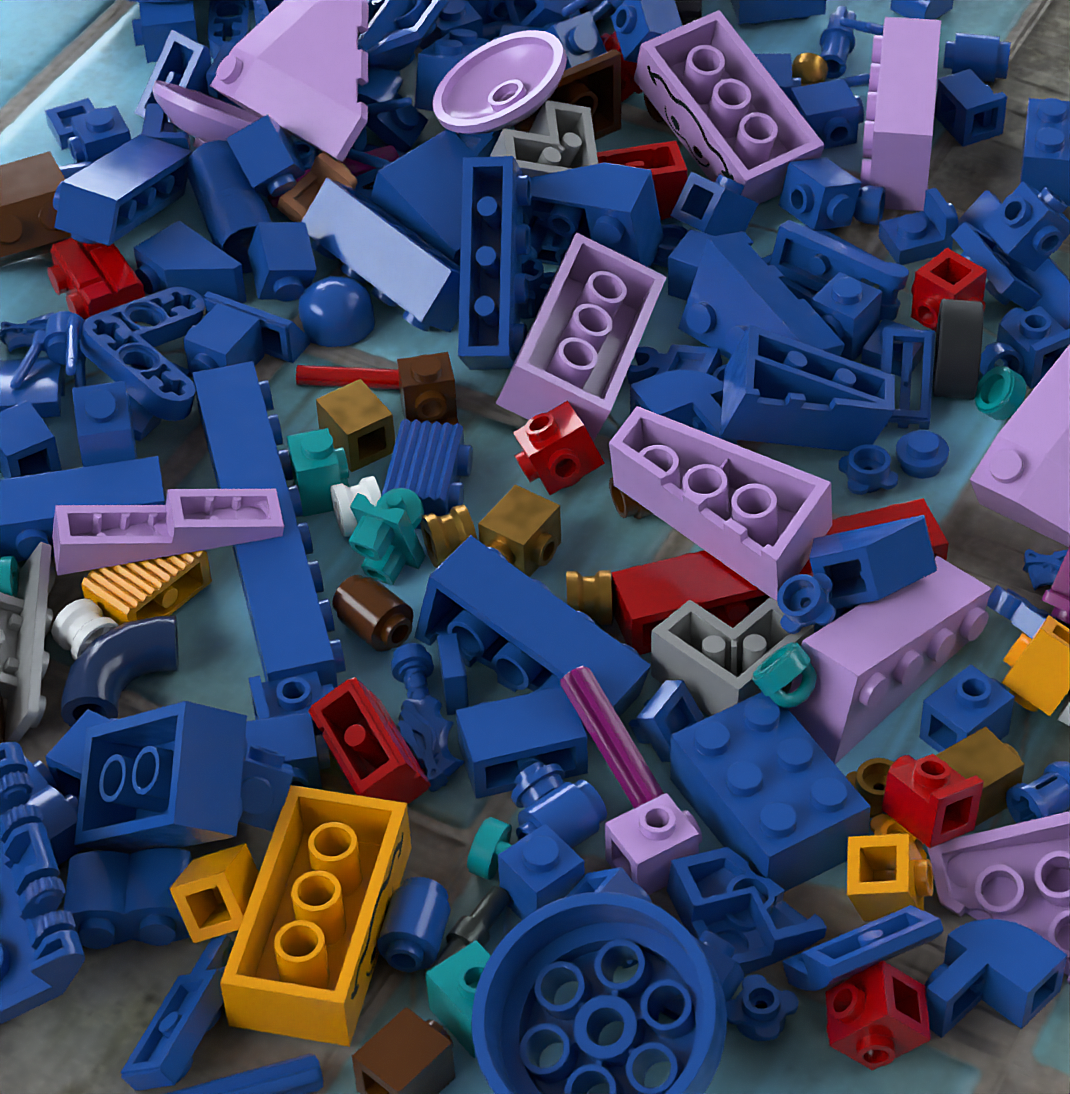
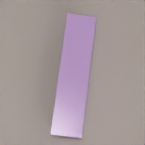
[52,489,284,576]

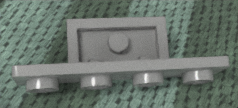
[0,542,56,743]

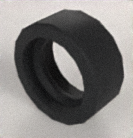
[933,299,984,399]

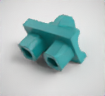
[348,488,426,585]

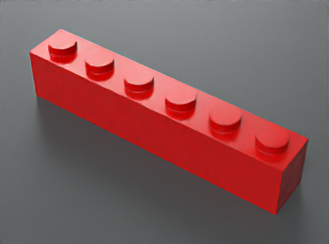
[611,498,949,655]

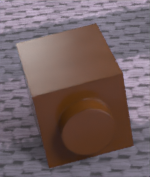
[352,1007,456,1094]

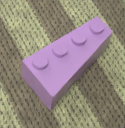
[609,406,832,601]
[788,556,992,764]

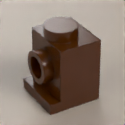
[397,352,459,426]

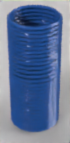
[186,140,272,273]

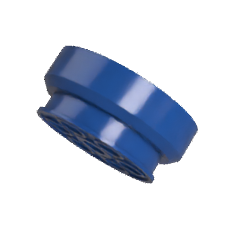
[472,892,727,1094]

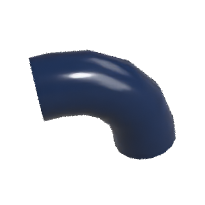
[61,615,179,727]

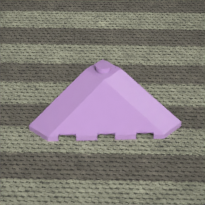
[210,0,368,162]
[970,344,1070,547]
[927,811,1070,984]

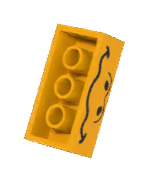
[220,785,412,1047]

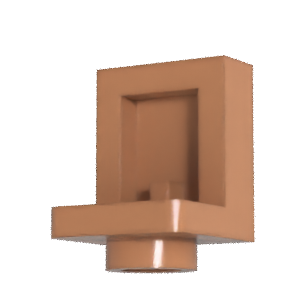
[277,151,358,222]

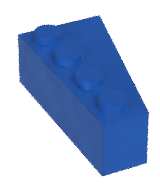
[414,535,651,731]

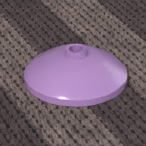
[433,30,567,135]
[152,81,260,148]

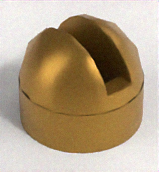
[792,53,828,86]

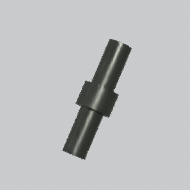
[424,886,511,980]

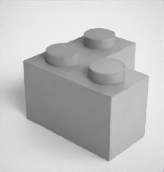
[490,100,598,177]
[651,597,814,716]

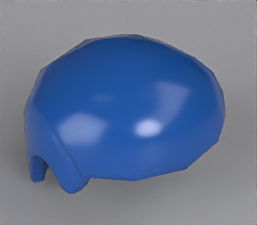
[298,276,375,347]

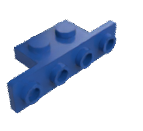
[951,190,1070,330]

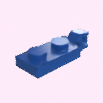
[120,935,234,1091]

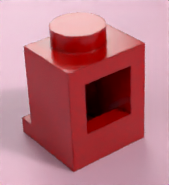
[881,754,984,848]

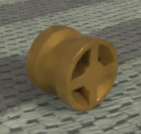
[420,504,478,568]
[566,570,612,625]

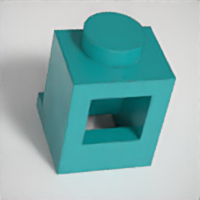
[287,428,350,517]

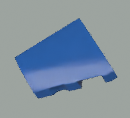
[667,847,827,974]

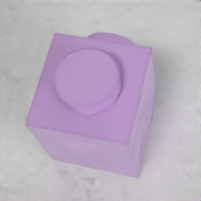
[605,793,702,895]

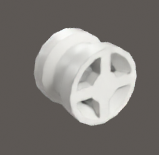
[331,476,382,537]
[51,598,119,660]

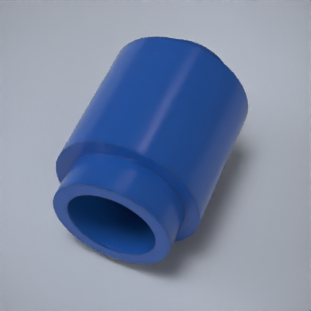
[943,32,1011,82]
[516,779,607,849]
[377,877,451,972]

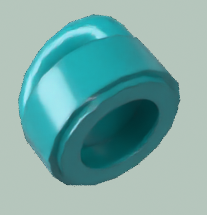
[975,366,1026,420]
[752,642,817,708]
[467,817,512,880]

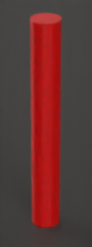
[296,365,400,390]

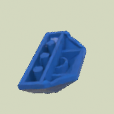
[358,0,450,71]

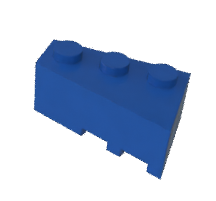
[678,231,845,360]
[720,325,895,452]

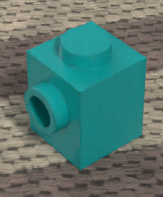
[425,940,491,1058]

